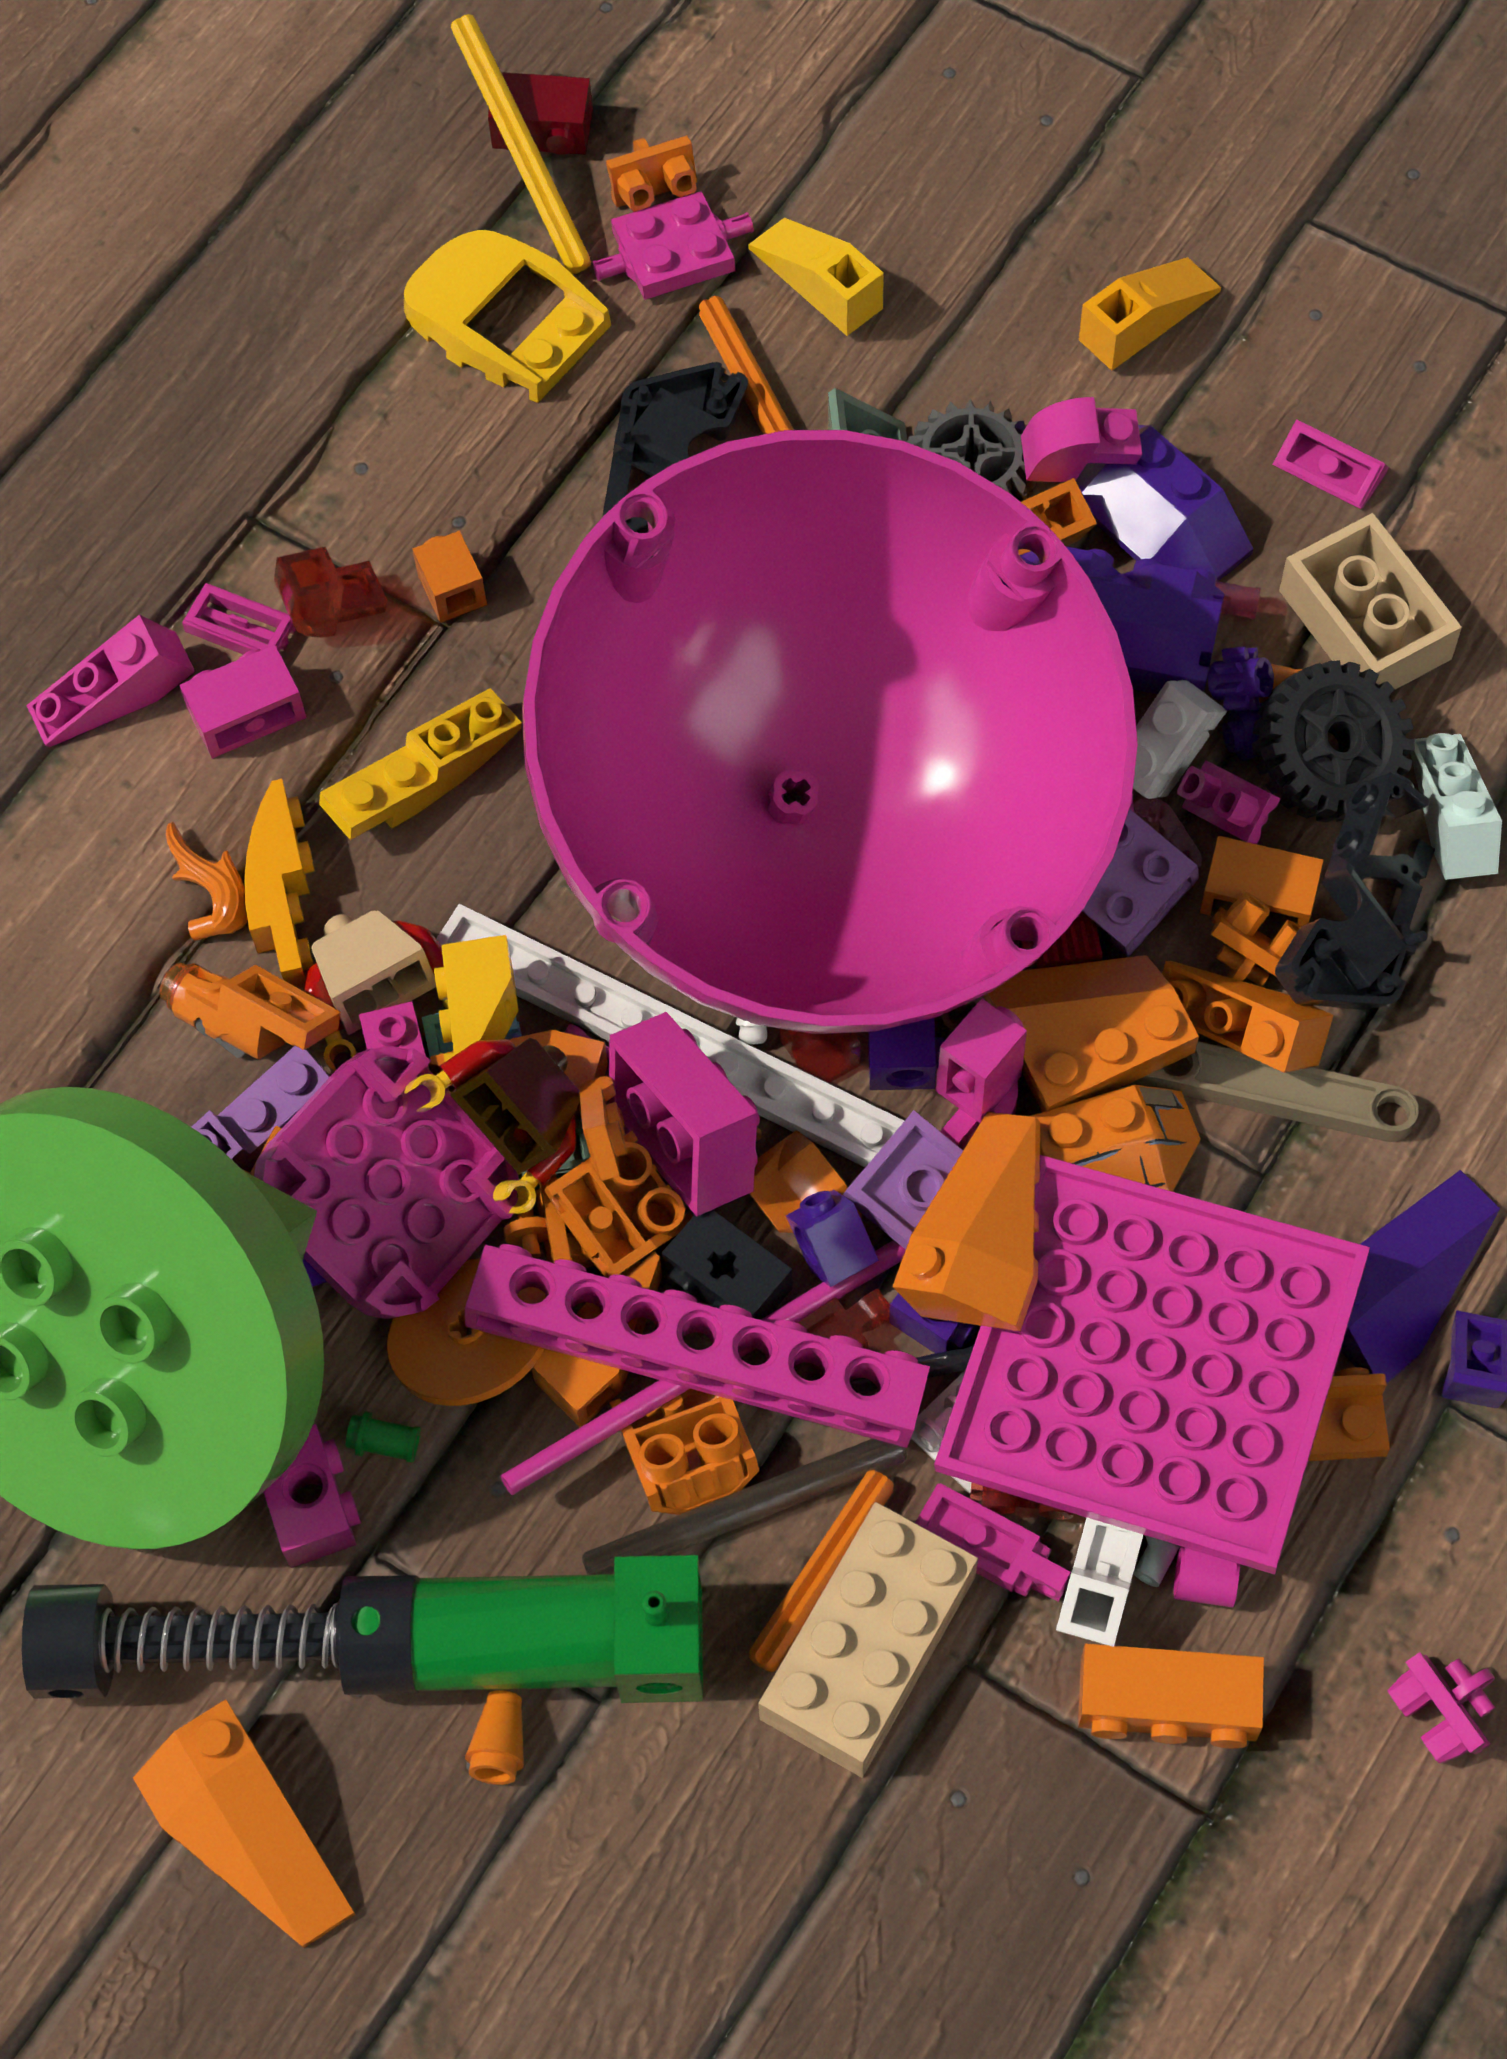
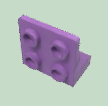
[1082,808,1199,957]

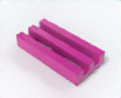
[182,583,298,654]

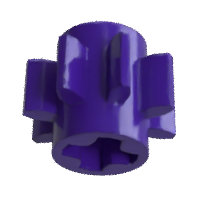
[1208,647,1274,711]

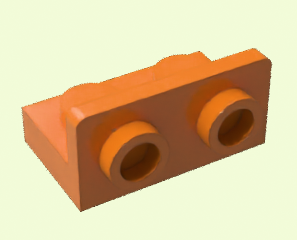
[1309,1368,1390,1461]

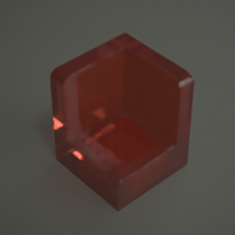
[780,1028,861,1084]

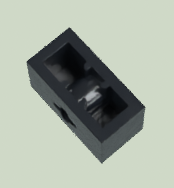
[662,1210,793,1320]

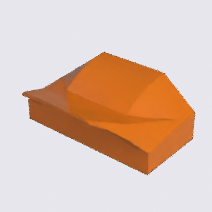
[749,1130,862,1233]

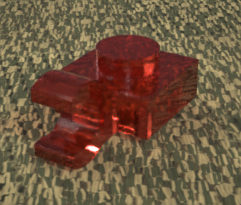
[798,1289,890,1378]

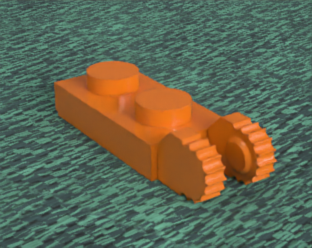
[580,1076,627,1181]

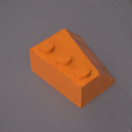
[984,955,1199,1112]

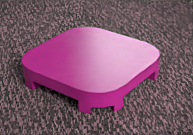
[254,1045,519,1319]

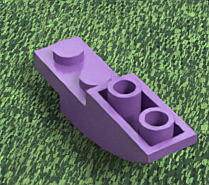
[191,1046,330,1172]

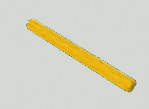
[451,14,591,275]

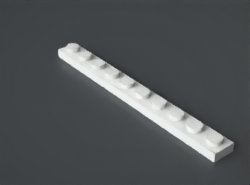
[436,904,904,1167]

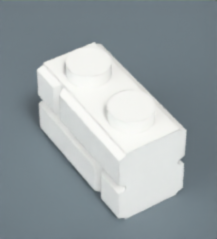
[1133,680,1227,799]

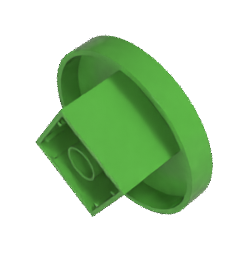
[0,1087,324,1549]

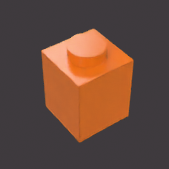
[412,530,487,623]

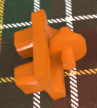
[606,135,697,212]
[1211,892,1301,987]
[503,1173,596,1268]

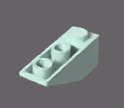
[1411,733,1502,880]

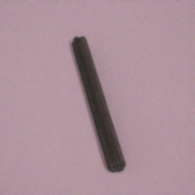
[582,1439,907,1575]

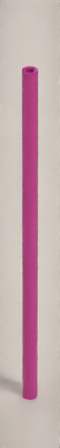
[501,1240,905,1495]

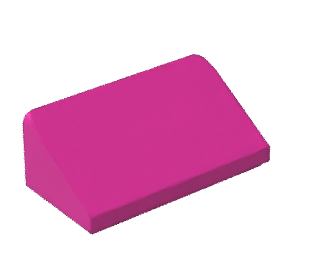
[1272,419,1389,510]

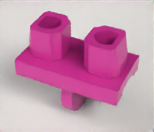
[1177,760,1281,844]
[1387,1652,1495,1764]

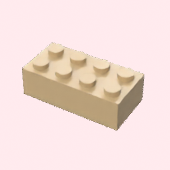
[758,1502,978,1778]

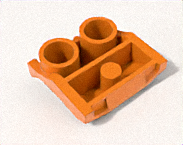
[544,1131,693,1278]
[609,1388,759,1516]

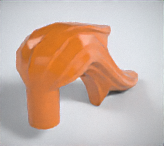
[166,822,248,941]

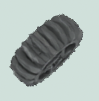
[907,398,1037,502]

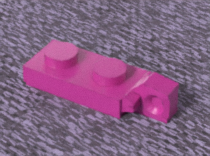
[915,1483,1071,1602]

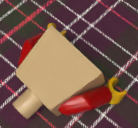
[304,911,449,1073]

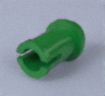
[345,1411,421,1463]

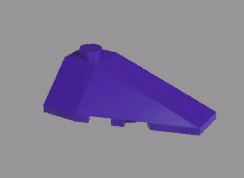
[1340,1170,1500,1384]

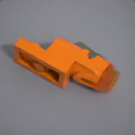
[160,962,341,1059]

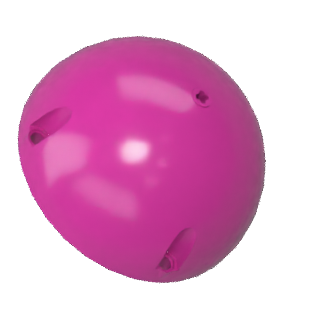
[522,430,1138,1034]

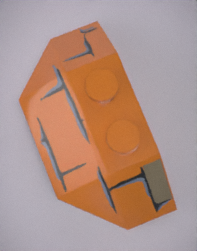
[1030,1085,1201,1192]

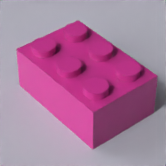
[609,1012,760,1216]

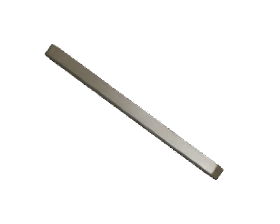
[939,996,1419,1142]

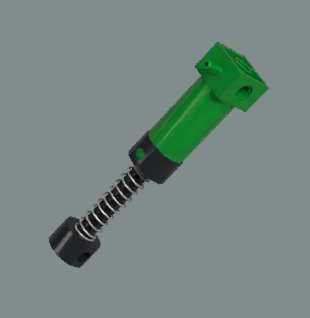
[21,1555,703,1703]

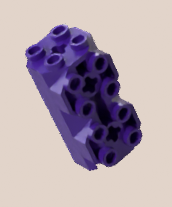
[1002,547,1225,694]

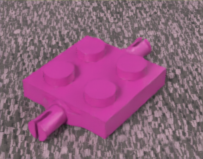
[592,191,754,300]

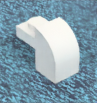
[1056,1518,1143,1647]

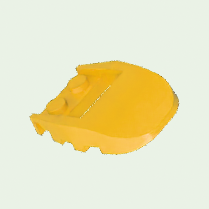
[404,230,611,403]

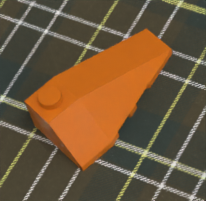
[892,1112,1040,1331]
[133,1699,356,1948]

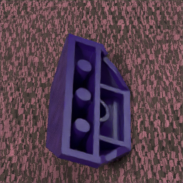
[1076,425,1253,583]

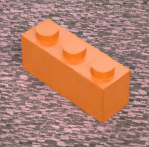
[1078,1643,1264,1749]

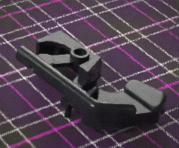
[602,362,748,560]
[1275,772,1435,1010]

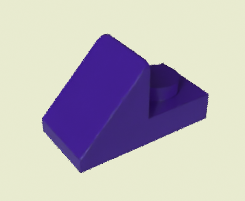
[1442,1310,1507,1408]

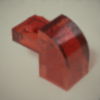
[274,546,388,638]

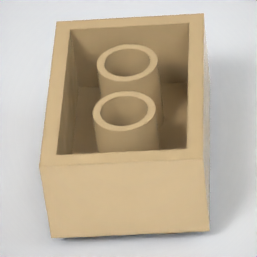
[1279,513,1462,690]

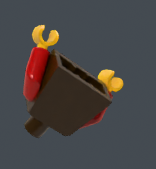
[404,1038,580,1214]

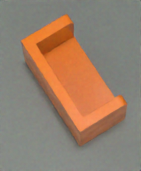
[1200,836,1323,926]

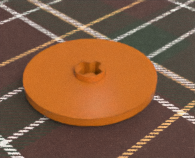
[387,1258,547,1406]

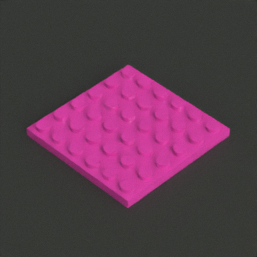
[934,1155,1370,1575]

